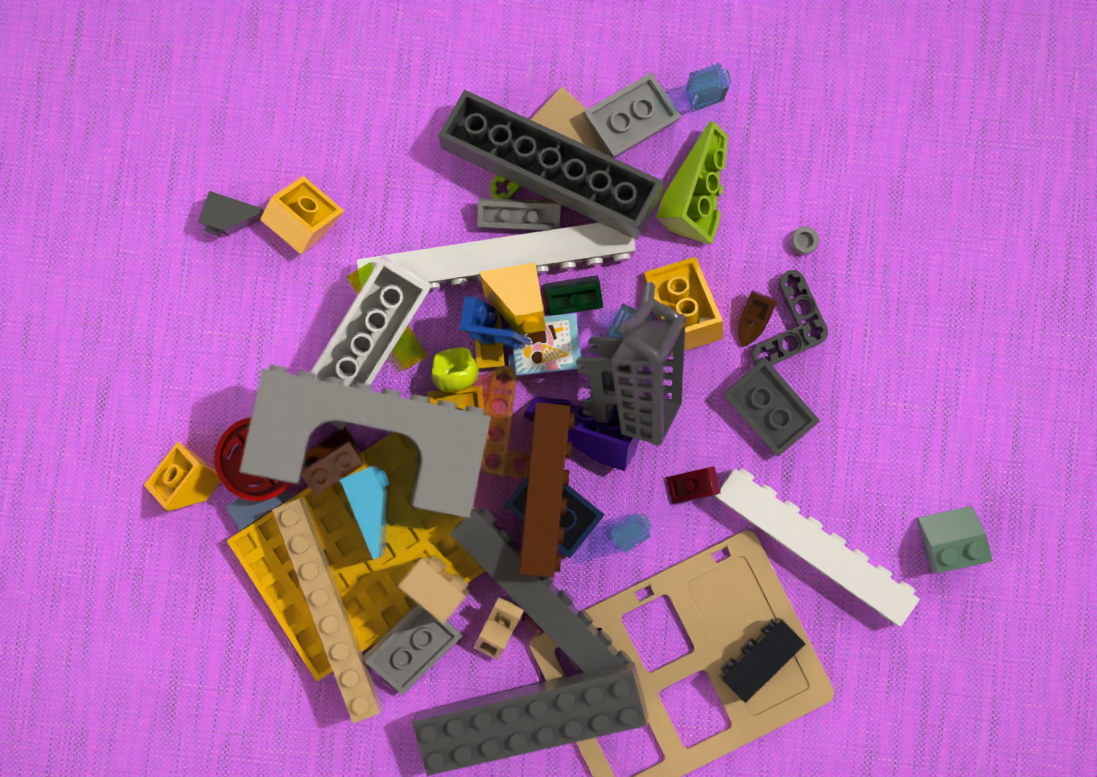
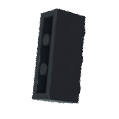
[719,617,806,703]

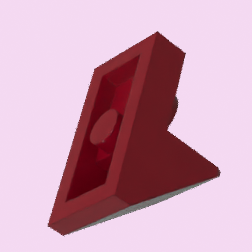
[666,466,721,504]

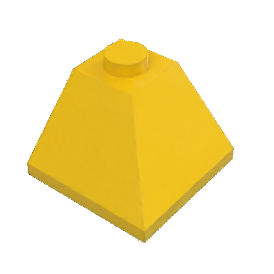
[144,441,221,511]

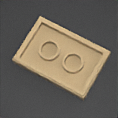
[530,87,609,156]

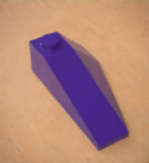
[524,397,640,471]

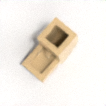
[473,598,524,660]

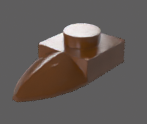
[738,290,778,347]

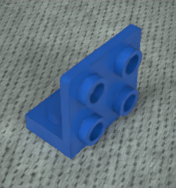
[459,296,531,349]

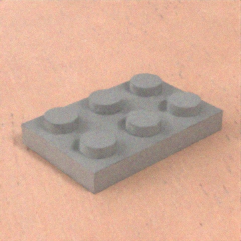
[582,72,682,158]
[363,603,462,695]

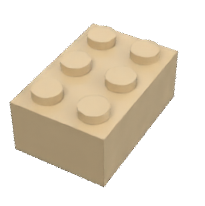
[398,555,470,624]

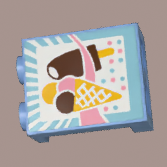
[505,313,582,377]

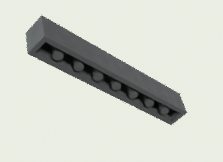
[450,506,632,673]

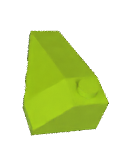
[656,121,728,244]

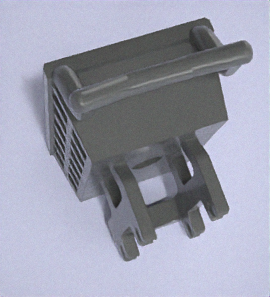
[576,282,686,446]

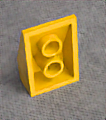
[644,256,723,355]

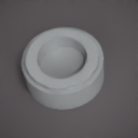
[790,227,819,255]

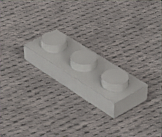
[477,198,561,230]

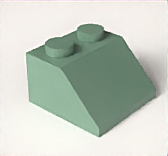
[917,506,993,574]

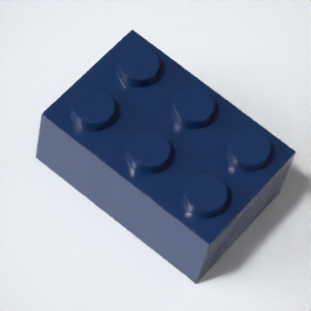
[504,476,605,559]

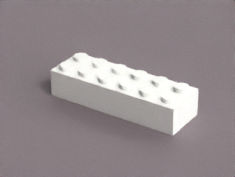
[310,255,431,430]

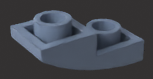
[226,483,291,531]

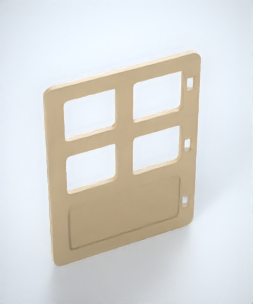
[530,531,834,777]

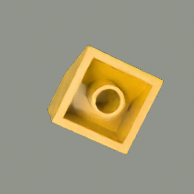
[260,176,344,255]

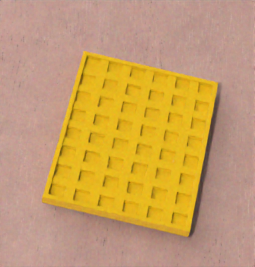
[227,432,486,682]

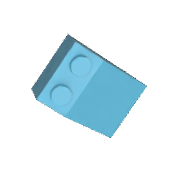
[340,466,391,560]

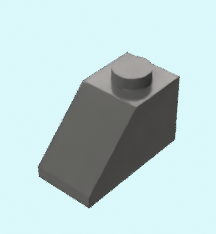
[198,191,264,237]

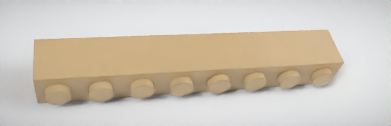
[272,499,383,724]

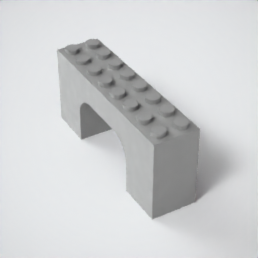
[240,364,491,518]

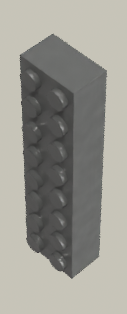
[438,89,663,240]
[412,661,649,776]

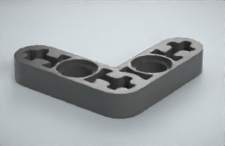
[751,270,828,365]

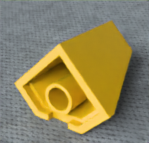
[480,263,546,334]

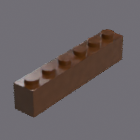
[519,402,575,578]

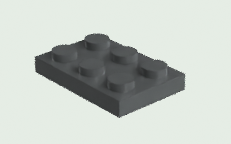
[723,357,820,457]

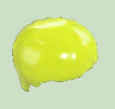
[431,348,479,393]

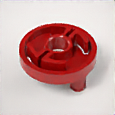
[214,417,293,501]

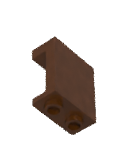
[301,426,364,496]

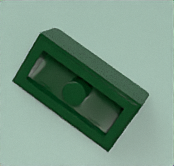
[544,275,604,316]

